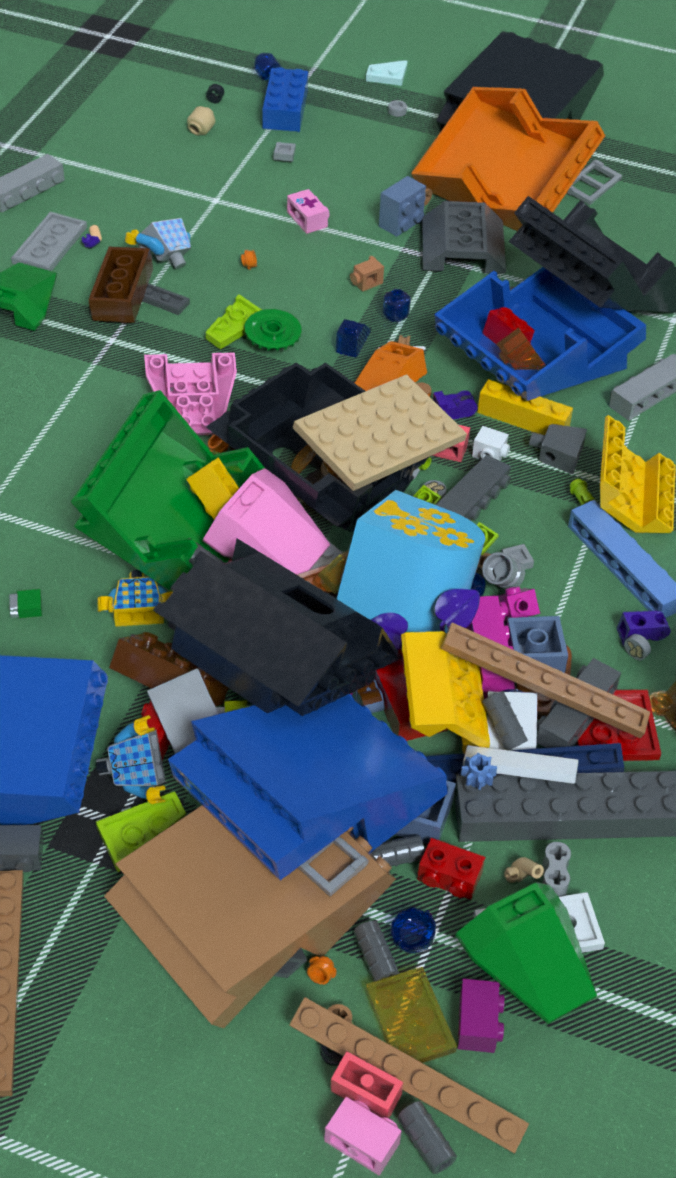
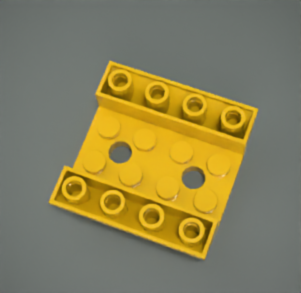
[600,415,676,533]
[401,631,490,754]

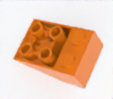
[355,341,427,391]

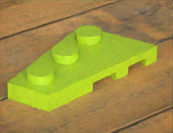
[206,294,262,349]
[96,791,186,872]

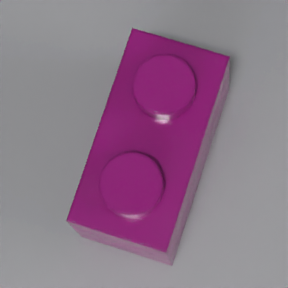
[458,979,505,1053]

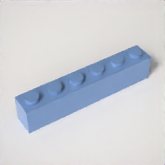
[568,500,676,618]

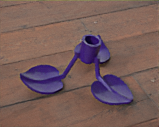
[372,589,480,651]

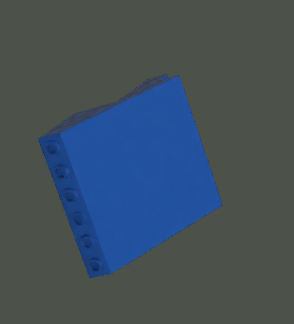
[434,267,646,401]
[0,655,108,825]
[168,694,448,881]

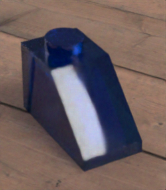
[336,319,371,358]

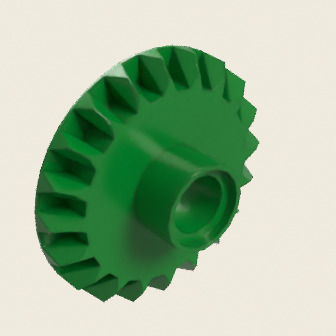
[245,309,302,352]

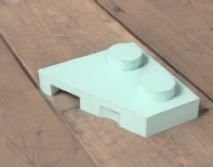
[366,61,408,86]

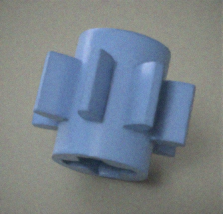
[461,753,497,790]

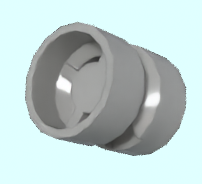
[482,552,525,589]

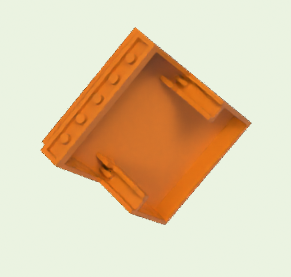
[411,87,605,231]

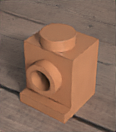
[350,256,384,292]

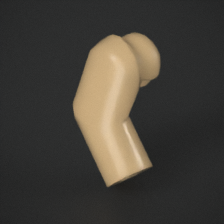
[504,857,544,883]

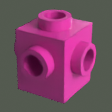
[498,586,540,621]

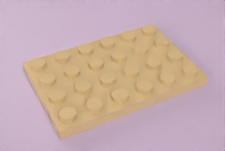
[293,374,467,491]

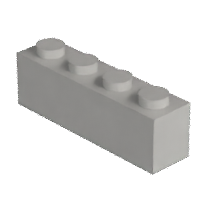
[0,154,65,213]
[609,354,676,421]

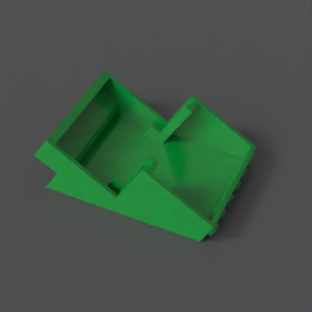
[71,390,265,592]

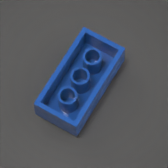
[263,67,308,132]

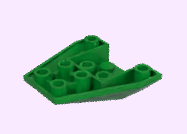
[0,262,57,331]
[455,882,597,1024]

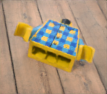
[97,570,173,627]

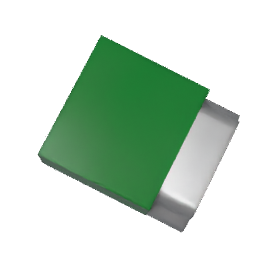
[10,589,42,618]

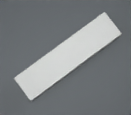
[463,745,578,784]

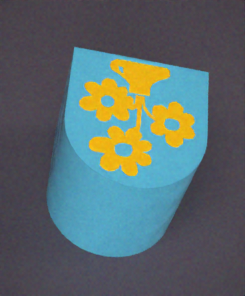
[337,490,485,633]

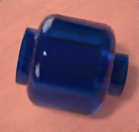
[254,53,281,80]
[382,289,411,322]

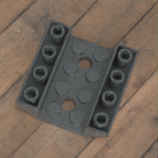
[422,201,506,274]

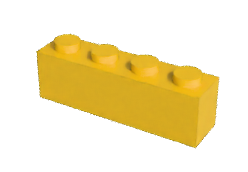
[477,379,573,435]
[186,457,239,520]

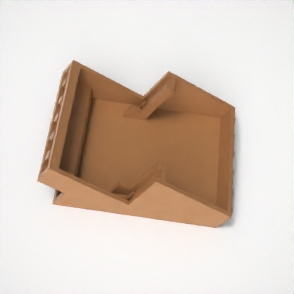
[104,806,396,1028]

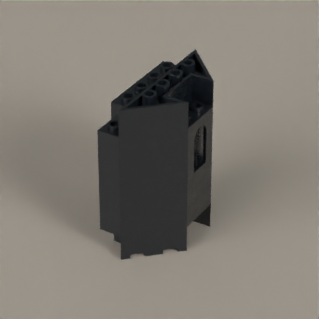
[206,362,429,532]
[153,538,402,716]

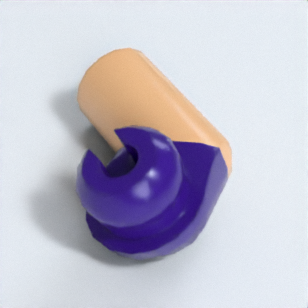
[82,225,102,248]

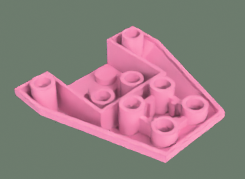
[144,353,237,435]
[203,468,330,575]

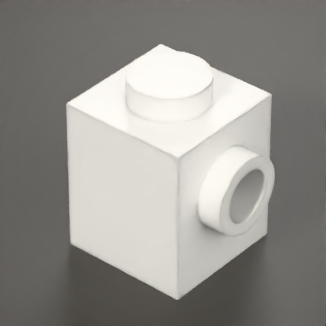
[472,426,510,461]

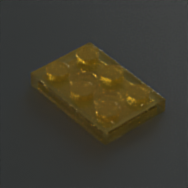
[365,967,457,1063]

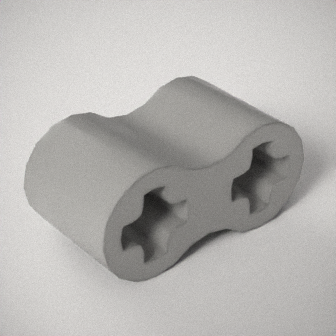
[542,842,571,897]

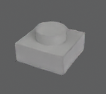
[274,142,296,162]
[501,544,534,570]

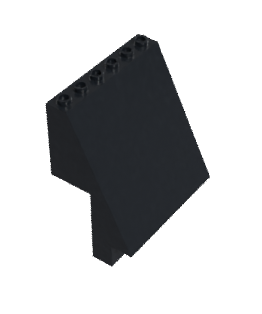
[436,31,604,131]
[508,196,676,312]

